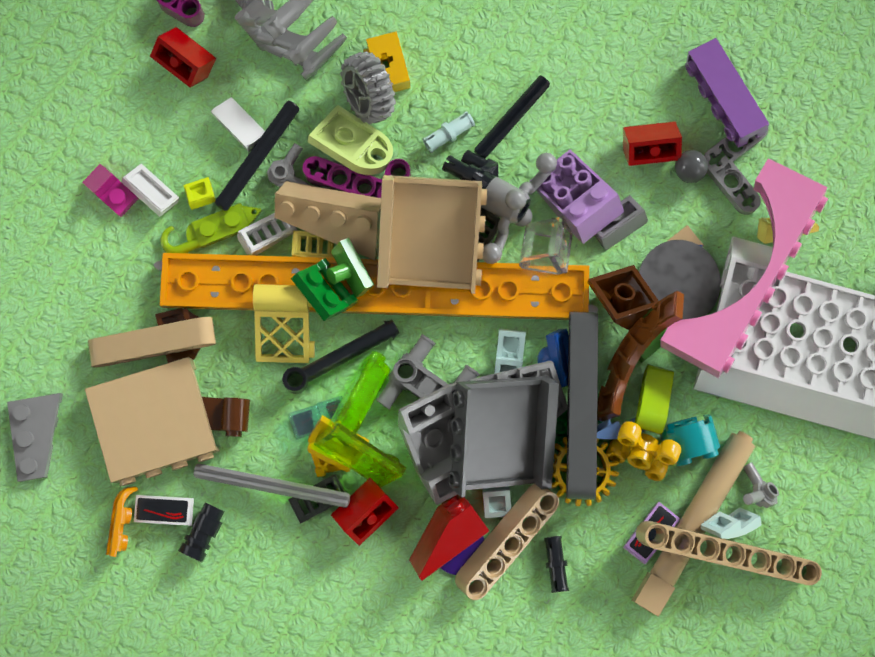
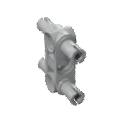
[376,334,480,410]

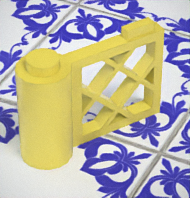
[253,284,315,363]

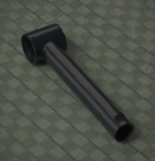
[282,320,399,394]

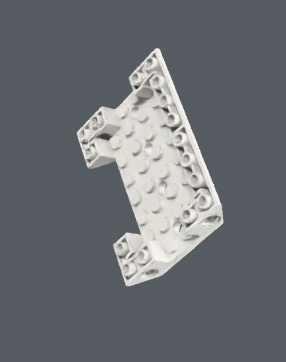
[693,237,875,439]

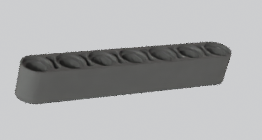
[566,312,598,500]

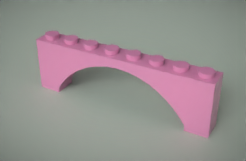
[661,158,828,378]

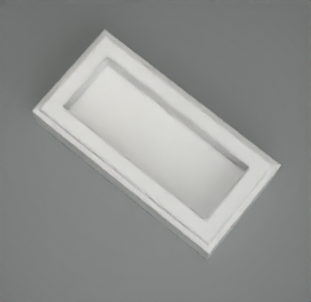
[121,164,179,217]

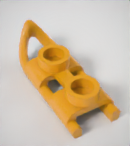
[106,487,138,557]

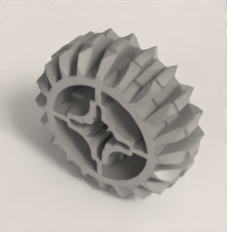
[340,51,396,124]

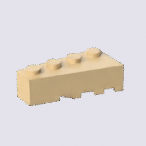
[275,181,381,260]

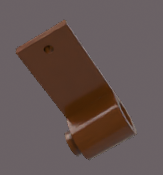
[202,397,250,437]

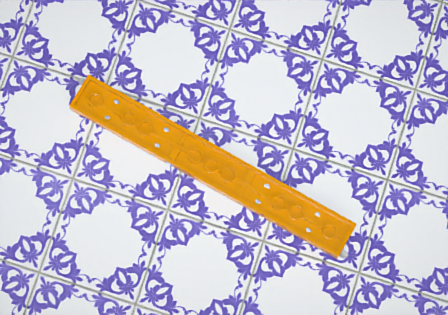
[154,253,598,320]

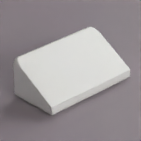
[211,97,265,152]

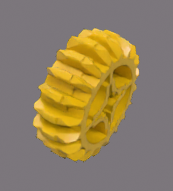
[550,437,619,506]

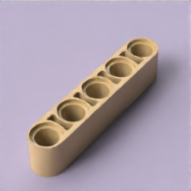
[88,317,216,367]
[455,484,559,600]

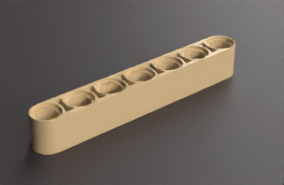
[636,521,822,585]

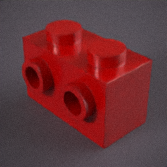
[150,27,216,88]
[623,121,682,166]
[331,477,399,546]

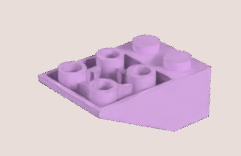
[530,150,624,244]

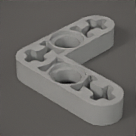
[704,129,768,215]

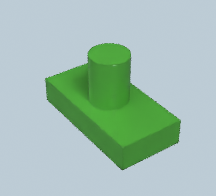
[327,238,374,298]

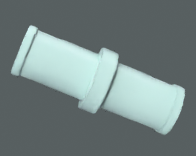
[422,111,475,153]

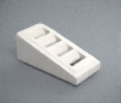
[237,213,297,256]

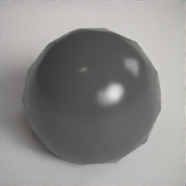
[675,150,708,183]

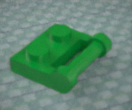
[291,258,359,321]

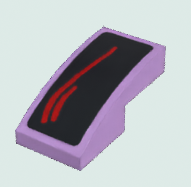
[623,502,680,565]

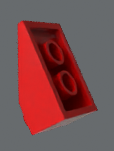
[409,494,489,581]

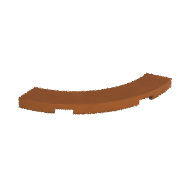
[597,291,684,422]

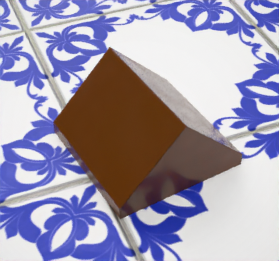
[587,265,659,330]

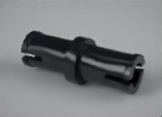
[544,536,569,593]

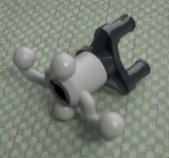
[442,150,557,264]

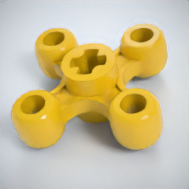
[606,421,681,481]

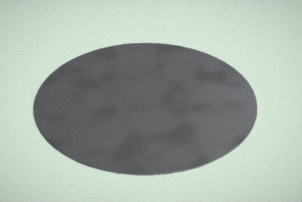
[639,240,721,320]

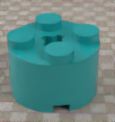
[660,415,720,466]

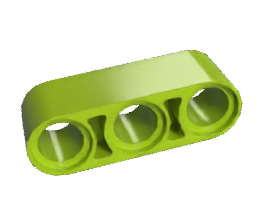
[634,364,674,435]

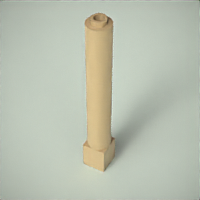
[631,431,755,617]

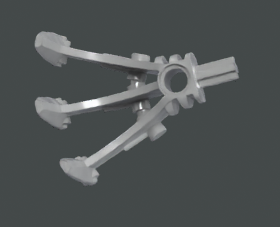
[235,0,347,80]

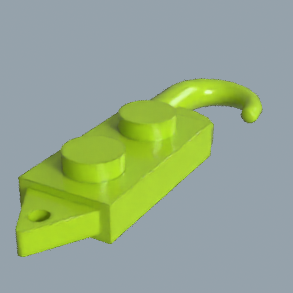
[160,203,262,253]

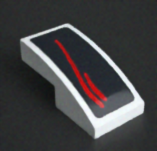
[134,495,194,526]

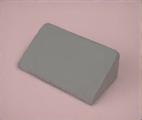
[594,195,648,250]

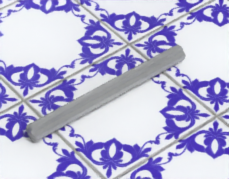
[194,463,350,508]

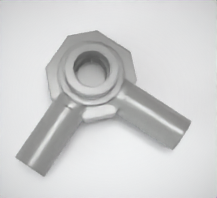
[267,143,309,188]
[743,463,779,508]

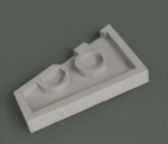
[7,393,63,482]

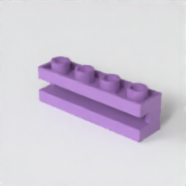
[685,38,769,148]

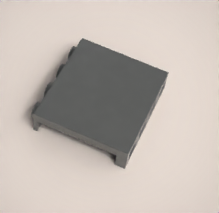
[448,376,559,497]

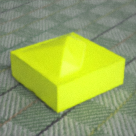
[183,177,216,210]

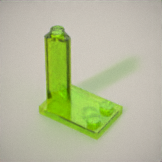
[314,351,407,488]

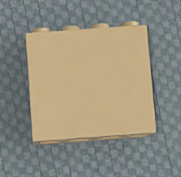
[377,175,487,294]
[85,357,220,486]

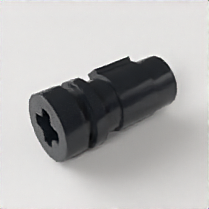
[178,502,225,562]

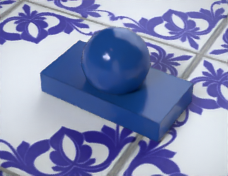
[537,328,569,387]

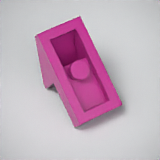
[82,164,139,217]

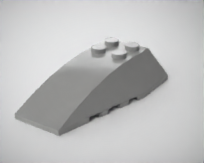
[398,361,568,505]

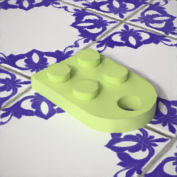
[307,105,393,175]

